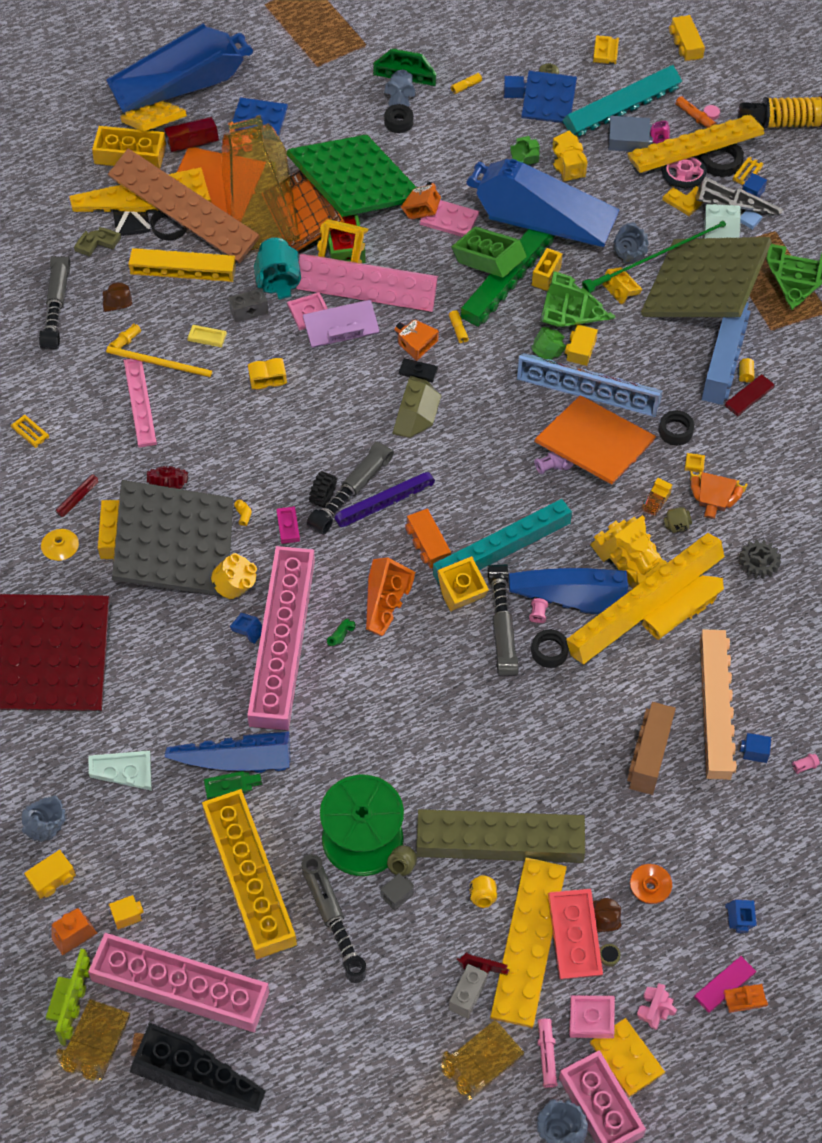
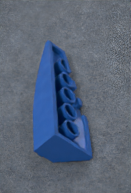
[508,568,628,614]
[165,731,291,773]

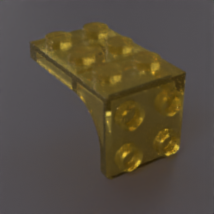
[56,999,131,1081]
[441,1020,525,1100]

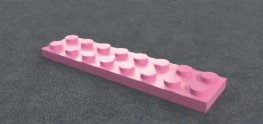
[296,254,438,312]

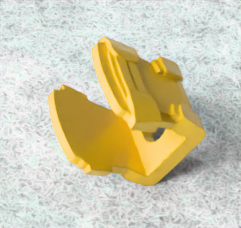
[553,142,587,182]

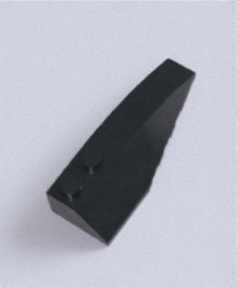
[130,1023,266,1113]

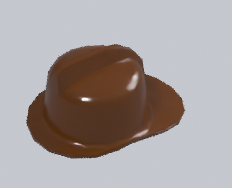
[103,282,133,312]
[593,898,622,933]

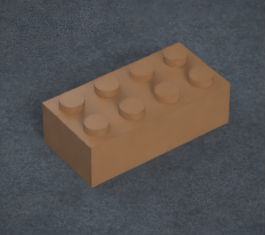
[627,702,676,795]

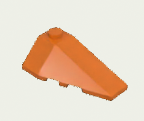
[366,557,416,636]

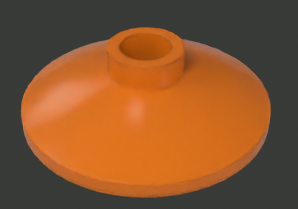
[630,864,672,904]

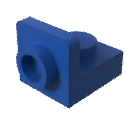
[230,613,263,643]

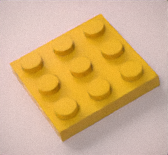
[120,101,187,132]

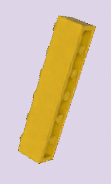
[129,248,236,282]

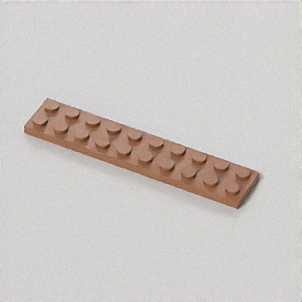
[107,149,260,264]

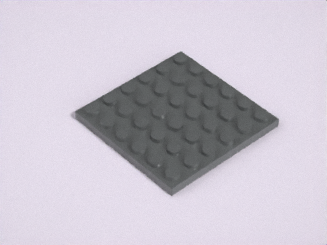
[111,480,233,596]

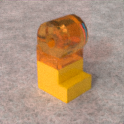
[642,478,672,516]

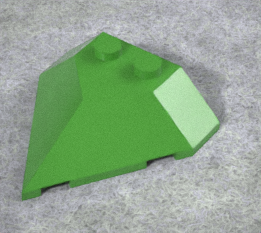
[766,244,822,310]
[540,271,616,327]

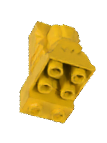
[590,515,667,589]

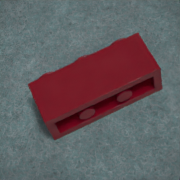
[164,117,219,152]

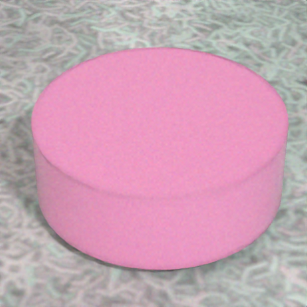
[703,105,720,120]

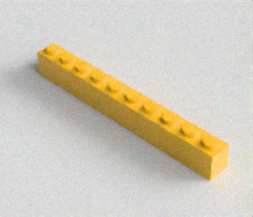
[566,533,725,664]

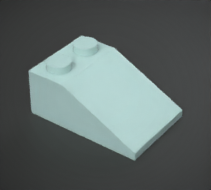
[704,204,740,238]

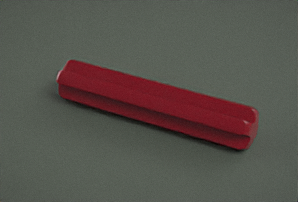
[56,474,99,517]

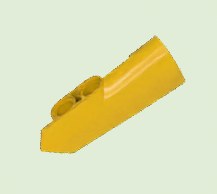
[642,575,724,640]

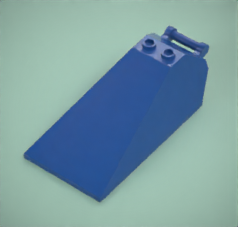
[106,23,253,113]
[466,159,620,247]

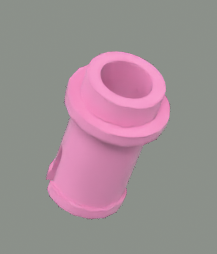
[792,753,820,774]

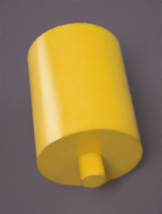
[739,358,754,382]

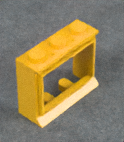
[317,219,368,264]

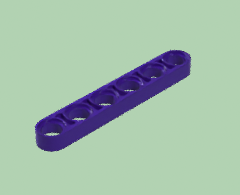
[334,472,435,527]

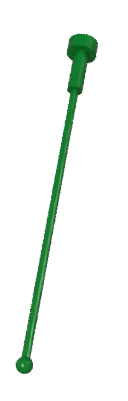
[582,221,726,293]

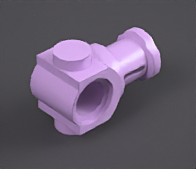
[534,452,574,474]

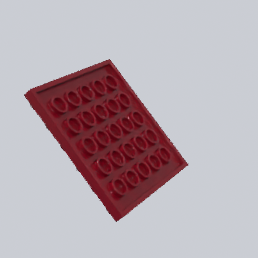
[0,594,110,711]

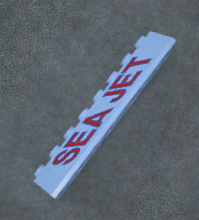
[517,353,663,417]

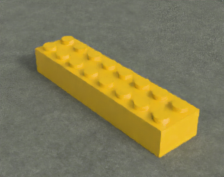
[202,789,297,960]

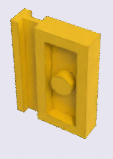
[593,35,619,64]

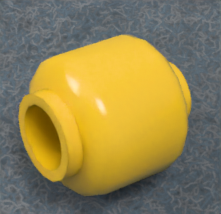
[469,875,497,908]

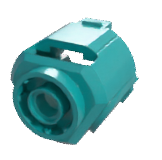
[254,238,301,299]

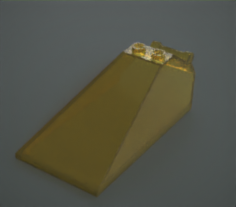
[221,115,300,250]

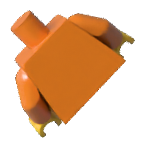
[690,471,748,519]

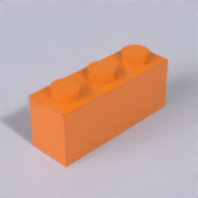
[405,508,451,569]

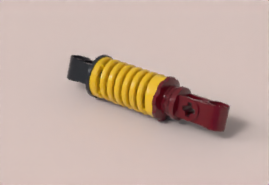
[737,96,822,129]

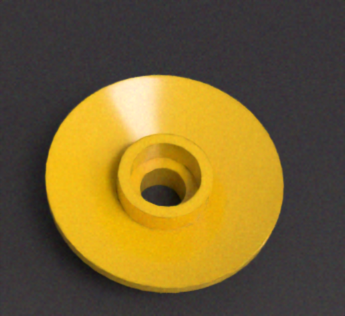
[41,529,79,561]

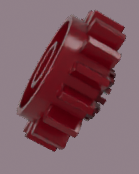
[147,466,188,489]

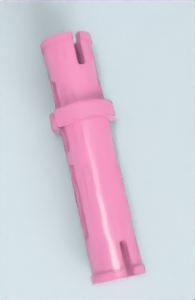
[538,1019,558,1088]

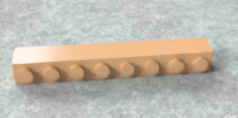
[700,629,736,780]

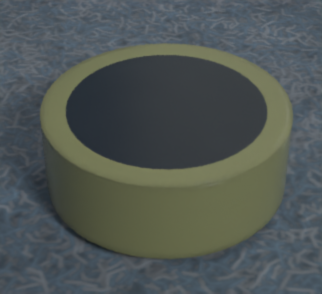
[600,944,621,967]

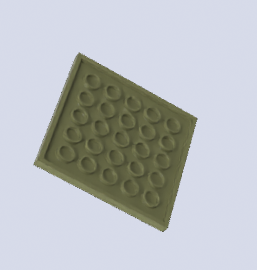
[641,237,772,317]

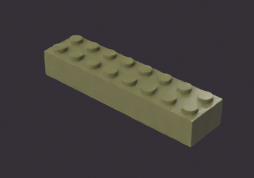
[417,809,585,863]

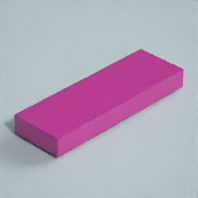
[694,956,756,1013]

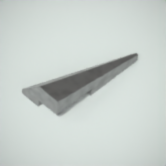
[695,177,783,215]

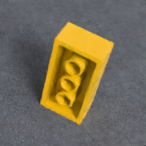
[92,126,166,169]

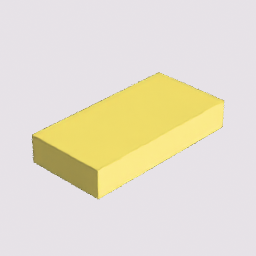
[187,325,227,347]

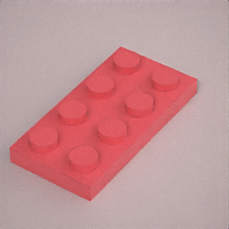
[548,889,603,980]

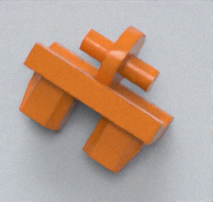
[723,984,768,1013]

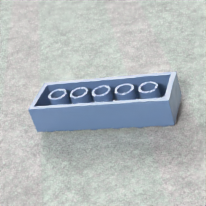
[702,302,751,405]

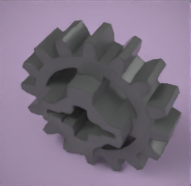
[739,539,781,579]

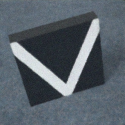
[112,209,151,236]

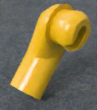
[234,499,252,526]

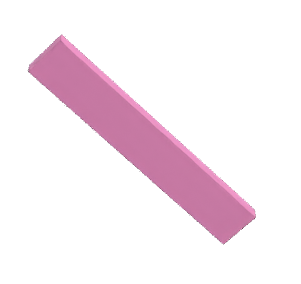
[124,359,157,448]

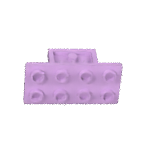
[303,300,379,348]

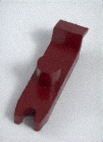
[457,952,509,976]

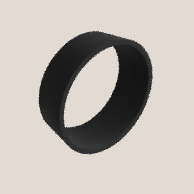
[150,210,187,241]

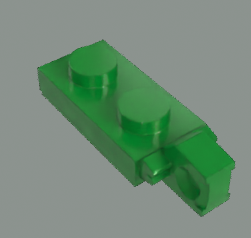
[203,771,262,800]

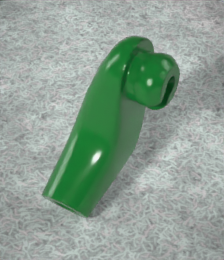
[327,619,356,646]

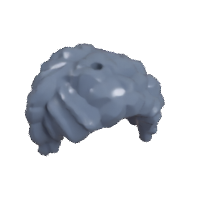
[613,222,649,264]
[22,795,66,842]
[537,1099,588,1143]

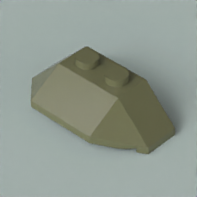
[392,376,442,438]

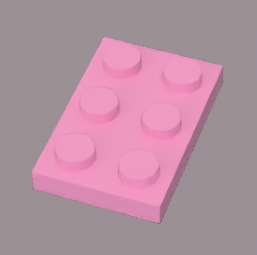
[420,200,479,237]

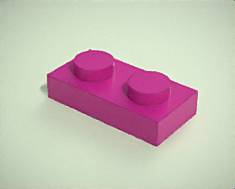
[276,506,300,544]

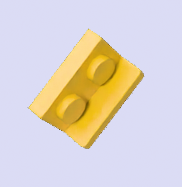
[602,267,643,304]

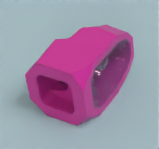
[651,121,670,144]

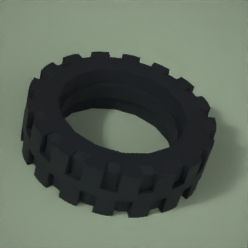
[699,143,744,177]

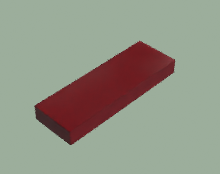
[725,374,775,417]

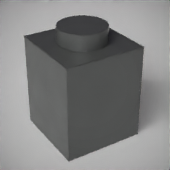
[380,873,414,911]

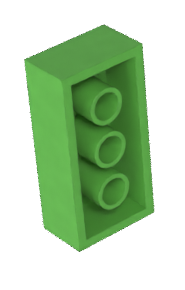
[451,226,527,278]

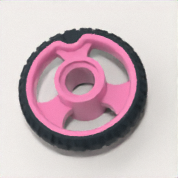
[663,156,707,189]

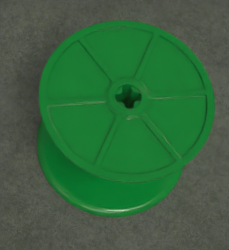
[320,774,404,876]

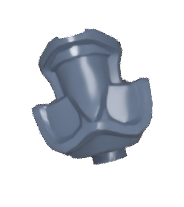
[384,70,416,107]

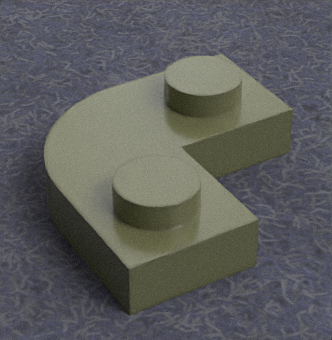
[74,227,121,256]

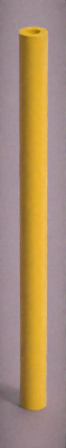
[106,346,212,378]

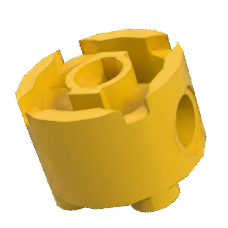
[211,553,257,599]

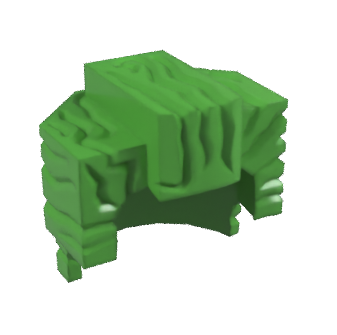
[510,136,540,165]
[531,327,567,360]

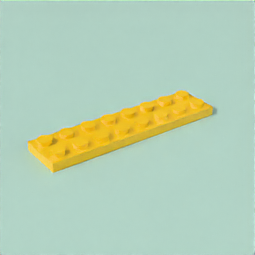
[627,115,764,173]
[490,857,567,1028]

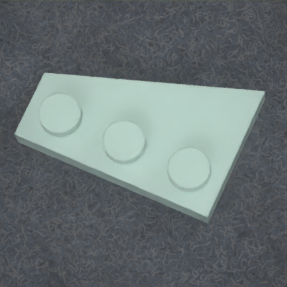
[89,751,152,791]

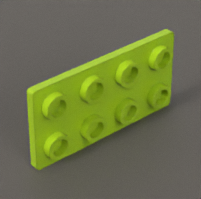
[45,948,91,1046]

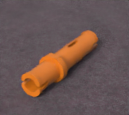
[675,96,717,128]

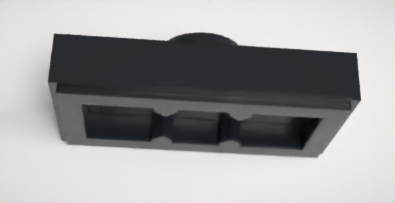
[399,358,438,383]

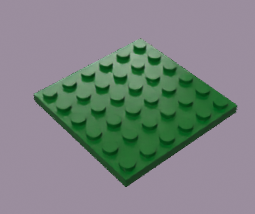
[286,134,418,217]

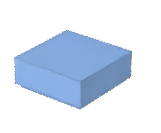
[740,210,762,229]

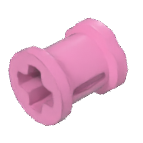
[529,598,549,623]

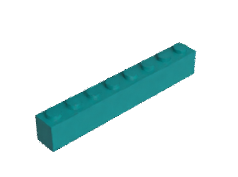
[562,65,682,137]
[433,499,572,584]

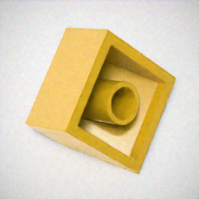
[437,556,489,612]

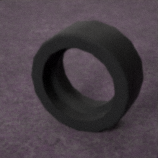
[659,410,695,446]
[531,629,569,668]

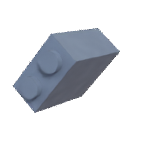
[608,116,653,152]

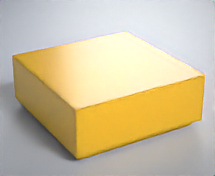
[685,453,705,472]

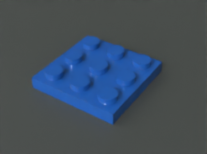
[522,71,577,123]
[229,97,288,142]

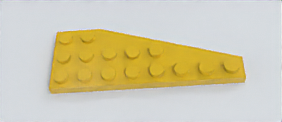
[69,167,211,212]

